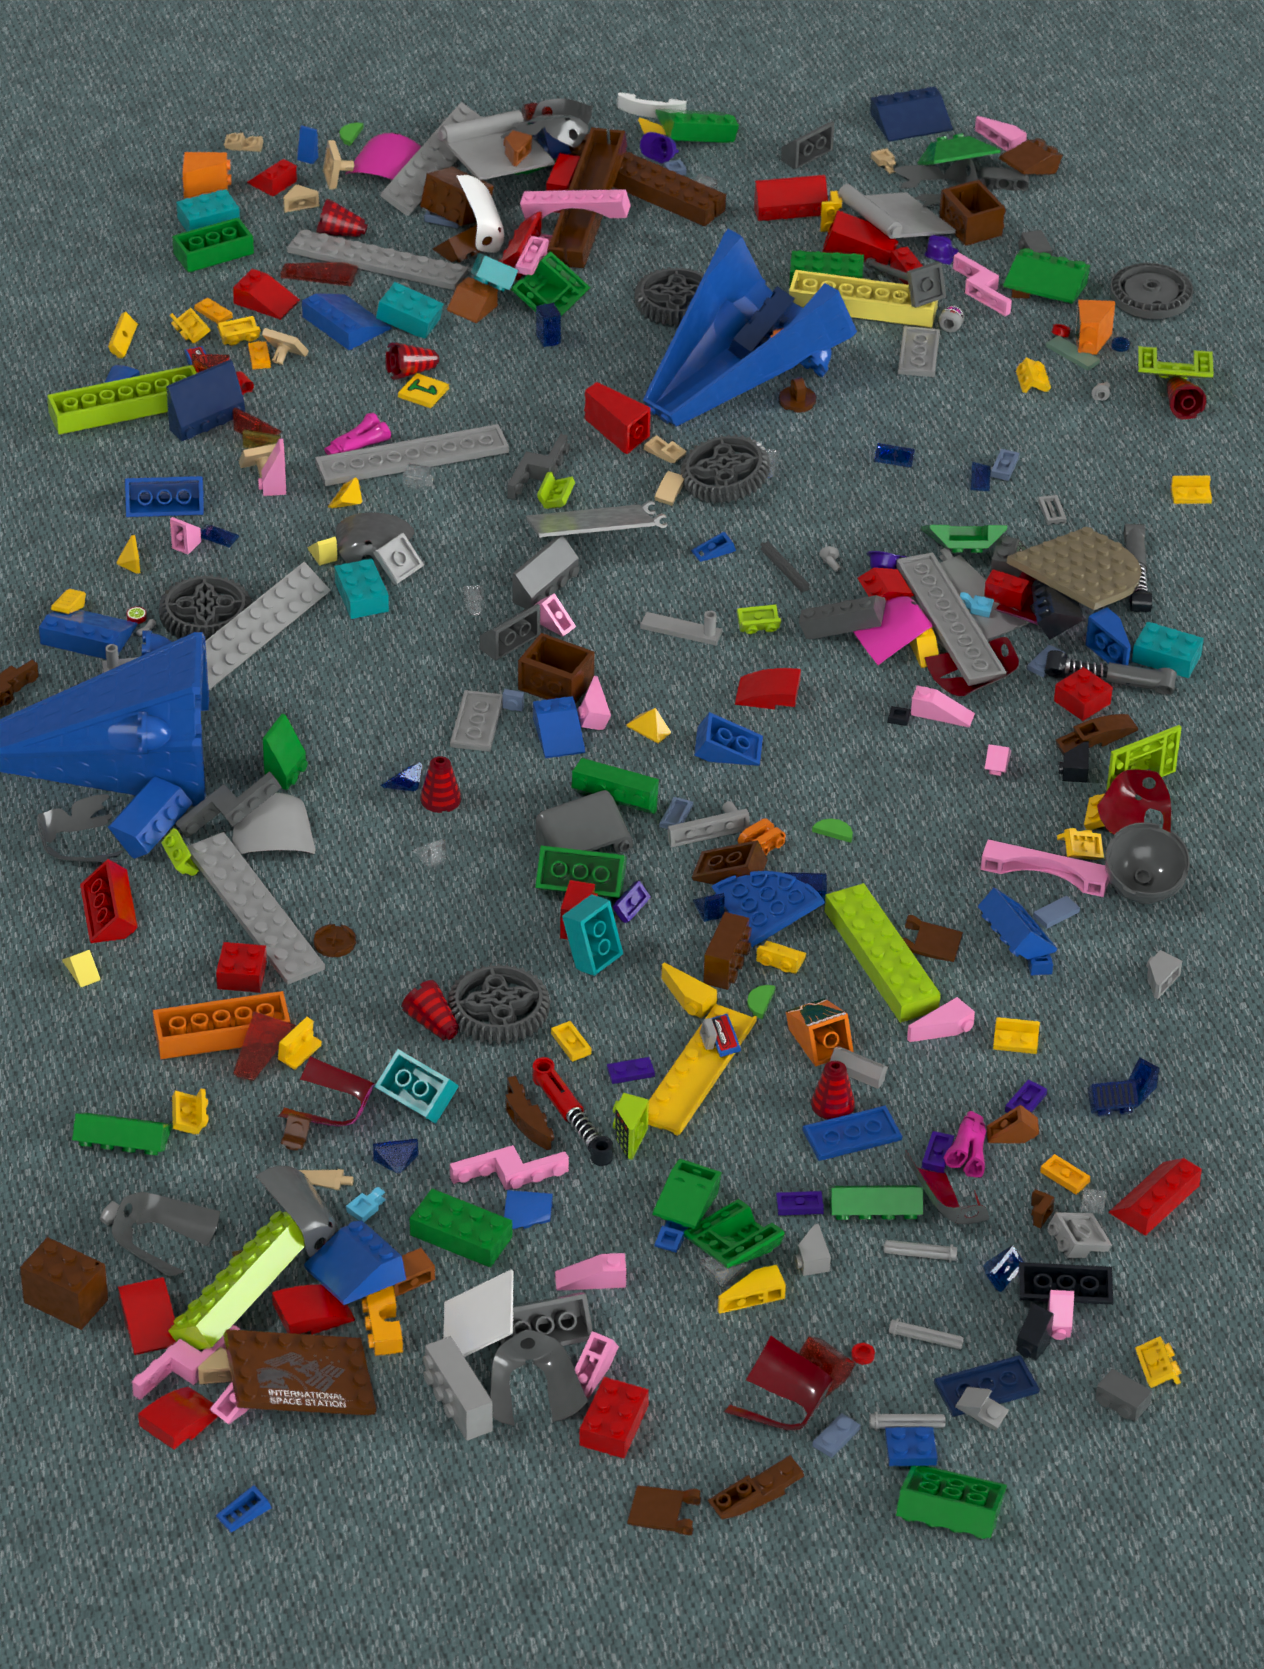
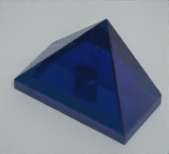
[874,443,915,468]
[971,462,991,491]
[200,524,239,548]
[381,762,422,791]
[373,1139,418,1173]
[983,1246,1024,1292]

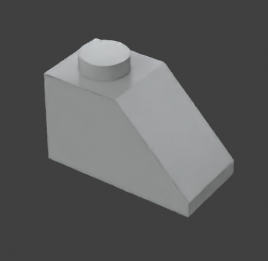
[1147,950,1182,999]
[794,1224,831,1276]

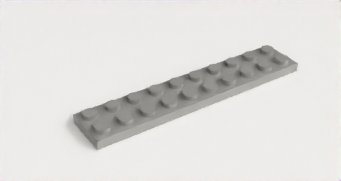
[380,102,482,216]
[287,230,468,290]
[315,424,509,486]
[896,552,1007,686]
[206,562,331,690]
[187,832,325,985]

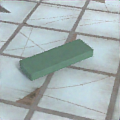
[1046,336,1100,371]

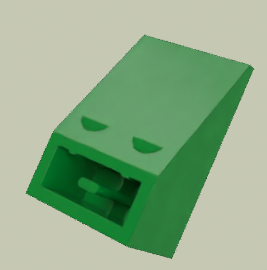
[652,1158,722,1229]

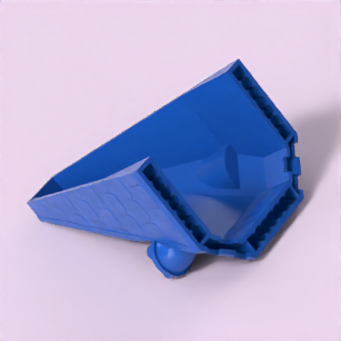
[643,229,857,426]
[0,630,209,806]

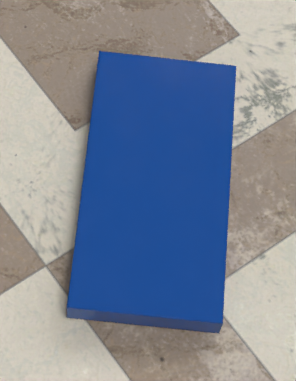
[802,1105,902,1161]

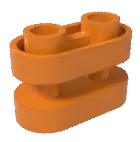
[738,818,786,855]

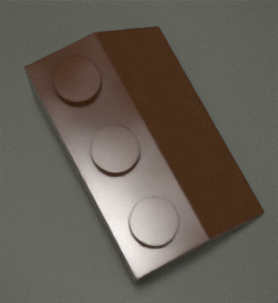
[433,225,492,263]

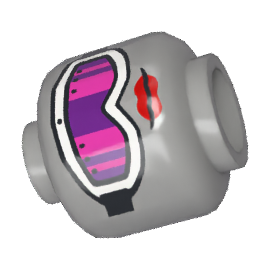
[939,306,964,332]

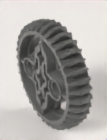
[634,267,704,327]
[681,434,770,504]
[159,574,252,640]
[447,963,550,1045]

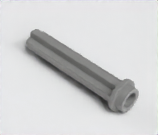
[884,1240,957,1263]
[889,1318,964,1349]
[869,1412,946,1431]

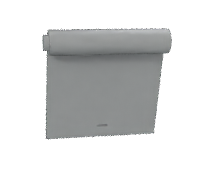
[438,110,555,181]
[838,184,956,238]

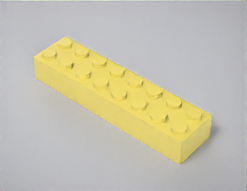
[789,270,938,328]

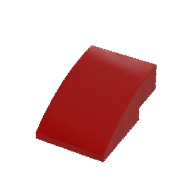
[735,668,801,709]
[118,1277,176,1355]
[272,1284,355,1335]
[138,1387,219,1450]

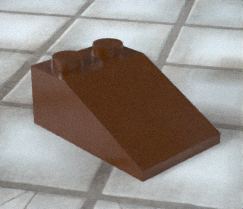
[998,138,1063,174]
[692,840,768,885]

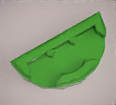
[339,123,364,146]
[812,819,853,843]
[747,985,775,1019]

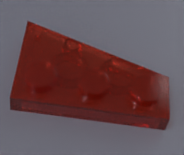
[233,1011,296,1081]

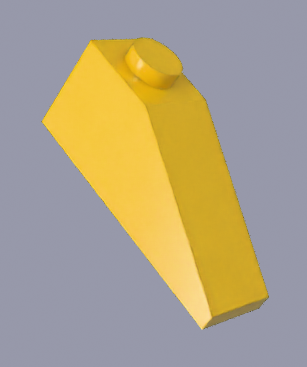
[661,962,717,1019]
[718,1265,786,1314]

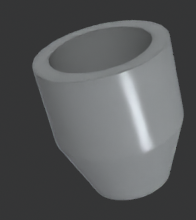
[100,1201,125,1226]

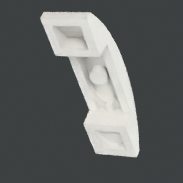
[618,93,686,118]

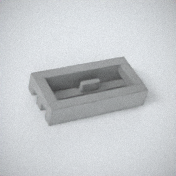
[1038,495,1067,525]

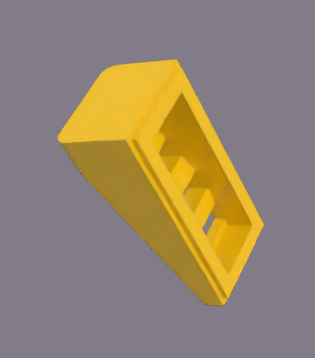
[51,589,86,614]

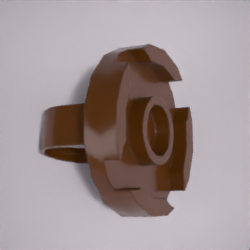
[779,377,816,413]

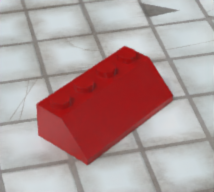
[754,175,828,221]
[499,211,542,280]
[80,859,138,943]
[1109,1158,1202,1236]

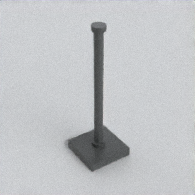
[865,258,946,308]

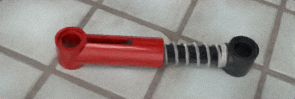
[532,1057,613,1166]

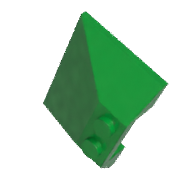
[917,133,1001,165]
[510,251,591,325]
[921,525,1007,553]
[683,1199,785,1268]

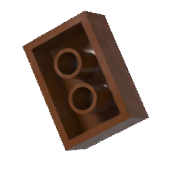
[703,912,752,990]

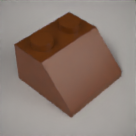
[447,277,498,323]

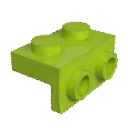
[537,472,575,509]
[737,605,781,634]
[161,828,199,876]

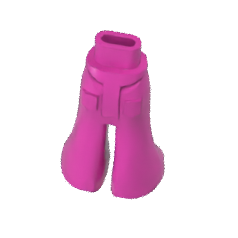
[324,413,391,455]
[943,1111,986,1178]

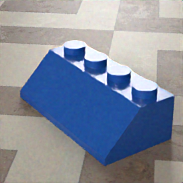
[125,476,204,517]
[108,776,193,859]
[978,887,1058,959]

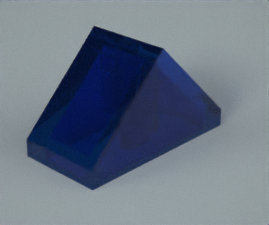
[693,893,725,922]
[1122,1057,1160,1107]

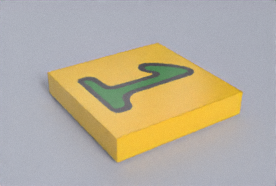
[398,373,449,408]

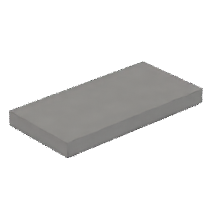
[898,326,940,377]
[450,690,503,752]

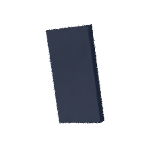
[934,1355,1040,1417]

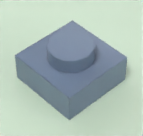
[664,159,686,175]
[503,689,524,711]

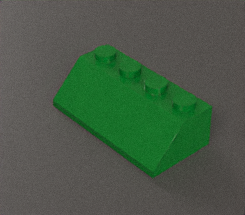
[571,758,659,814]
[72,1112,173,1155]
[828,1185,923,1220]

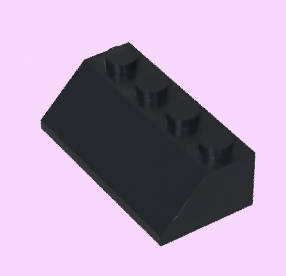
[1030,580,1084,640]
[1017,1262,1113,1305]

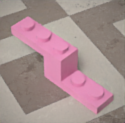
[515,234,552,275]
[953,253,1012,317]
[450,1145,569,1190]
[132,1325,240,1400]

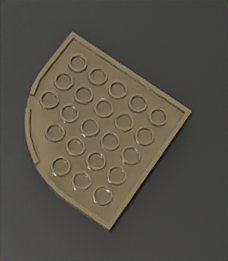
[1007,527,1141,610]

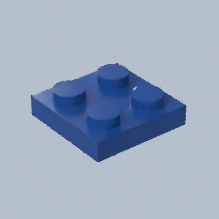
[885,1427,937,1466]

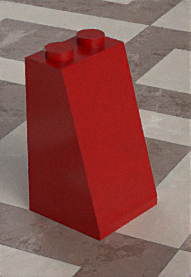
[822,210,899,265]
[584,382,651,454]

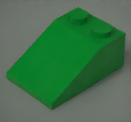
[263,714,308,790]

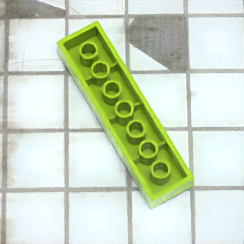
[47,365,197,435]
[825,883,941,1023]
[168,1211,305,1350]

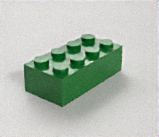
[172,217,254,273]
[789,250,864,288]
[535,846,627,899]
[409,1188,512,1268]

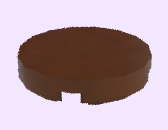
[313,924,356,957]

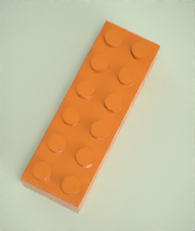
[153,991,291,1059]

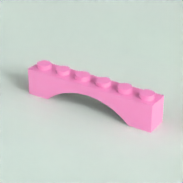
[520,190,631,220]
[981,840,1109,897]

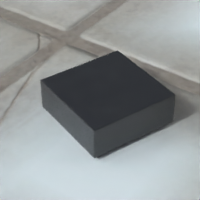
[887,706,911,726]

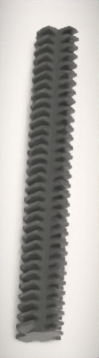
[760,541,810,592]

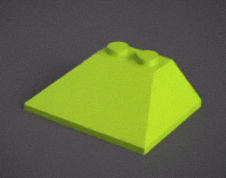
[1138,346,1214,379]
[1106,725,1182,791]

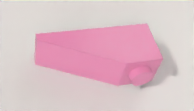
[975,116,1027,151]
[258,439,286,496]
[577,676,611,730]
[911,686,975,728]
[907,997,975,1042]
[555,1253,626,1291]
[575,1331,619,1399]

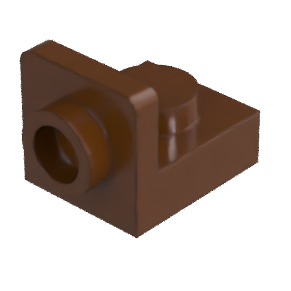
[280,1113,311,1150]
[1031,1189,1055,1228]

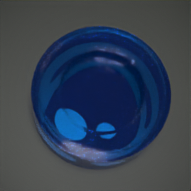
[1111,337,1130,352]

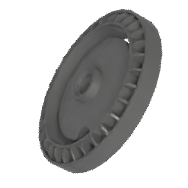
[1110,263,1193,319]

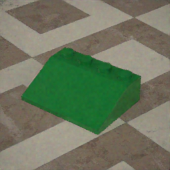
[655,109,739,143]
[1003,248,1090,304]
[896,1466,1007,1539]

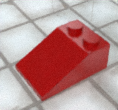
[233,269,300,320]

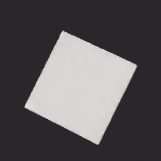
[443,1269,513,1357]

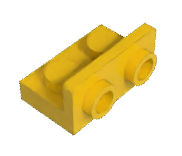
[1171,475,1212,504]
[1057,828,1104,860]
[756,940,806,974]
[278,1017,322,1070]
[993,1017,1040,1054]
[1135,1336,1181,1388]

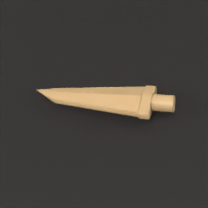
[299,1169,354,1190]

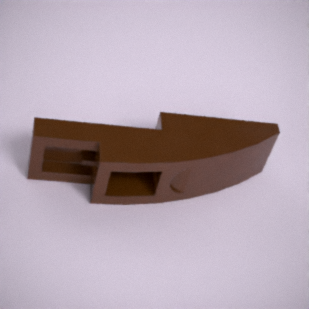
[0,660,39,708]
[1056,714,1138,755]
[505,1076,554,1150]
[708,1455,804,1519]

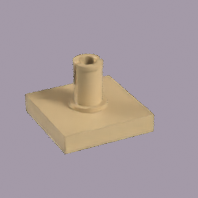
[323,140,354,189]
[262,328,308,365]
[239,443,277,478]

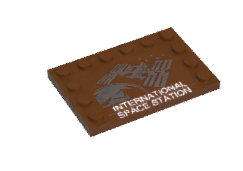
[223,1329,377,1415]

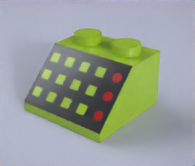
[613,1093,649,1160]

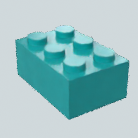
[176,189,240,232]
[470,253,518,292]
[376,282,444,339]
[334,559,389,619]
[1132,621,1204,678]
[562,894,623,976]
[375,1049,459,1124]

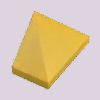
[638,117,667,136]
[328,477,362,508]
[117,535,140,574]
[627,708,671,743]

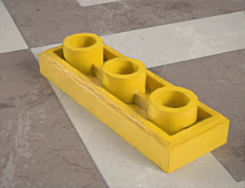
[108,311,138,358]

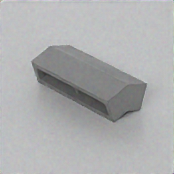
[830,1046,888,1089]

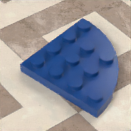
[711,871,825,947]

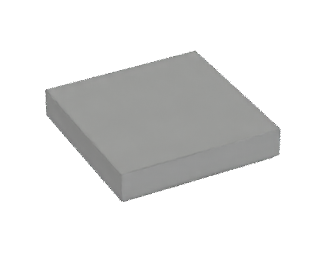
[373,533,424,585]

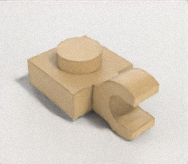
[871,148,896,174]

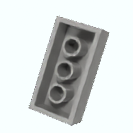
[423,1336,493,1441]

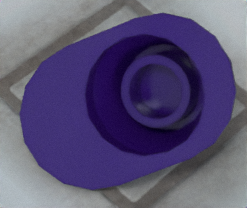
[640,132,679,164]
[924,235,959,265]
[866,551,907,569]

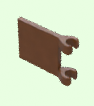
[902,915,963,962]
[627,1485,701,1536]

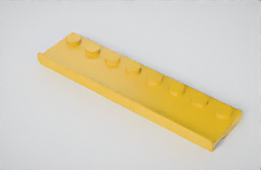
[648,1004,757,1136]

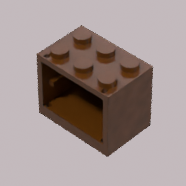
[420,167,494,226]
[939,179,1006,246]
[518,633,595,704]
[20,1237,108,1330]

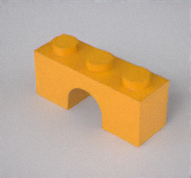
[361,1286,403,1356]

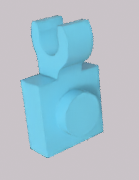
[960,592,994,618]
[346,1187,385,1222]

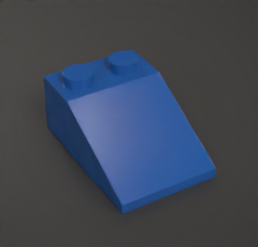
[1085,607,1131,665]
[533,696,585,758]
[694,712,763,766]

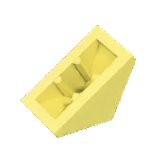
[307,537,337,566]
[62,950,100,987]

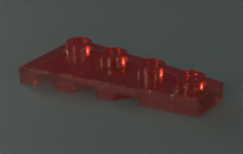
[281,262,358,286]

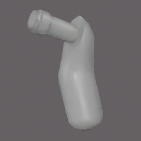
[136,619,156,637]

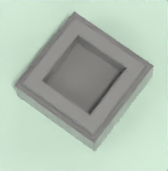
[700,1018,717,1050]

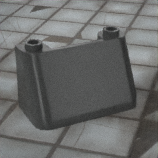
[536,790,633,853]

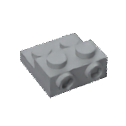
[1048,1212,1112,1258]

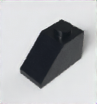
[1059,741,1089,783]
[1016,1304,1054,1360]

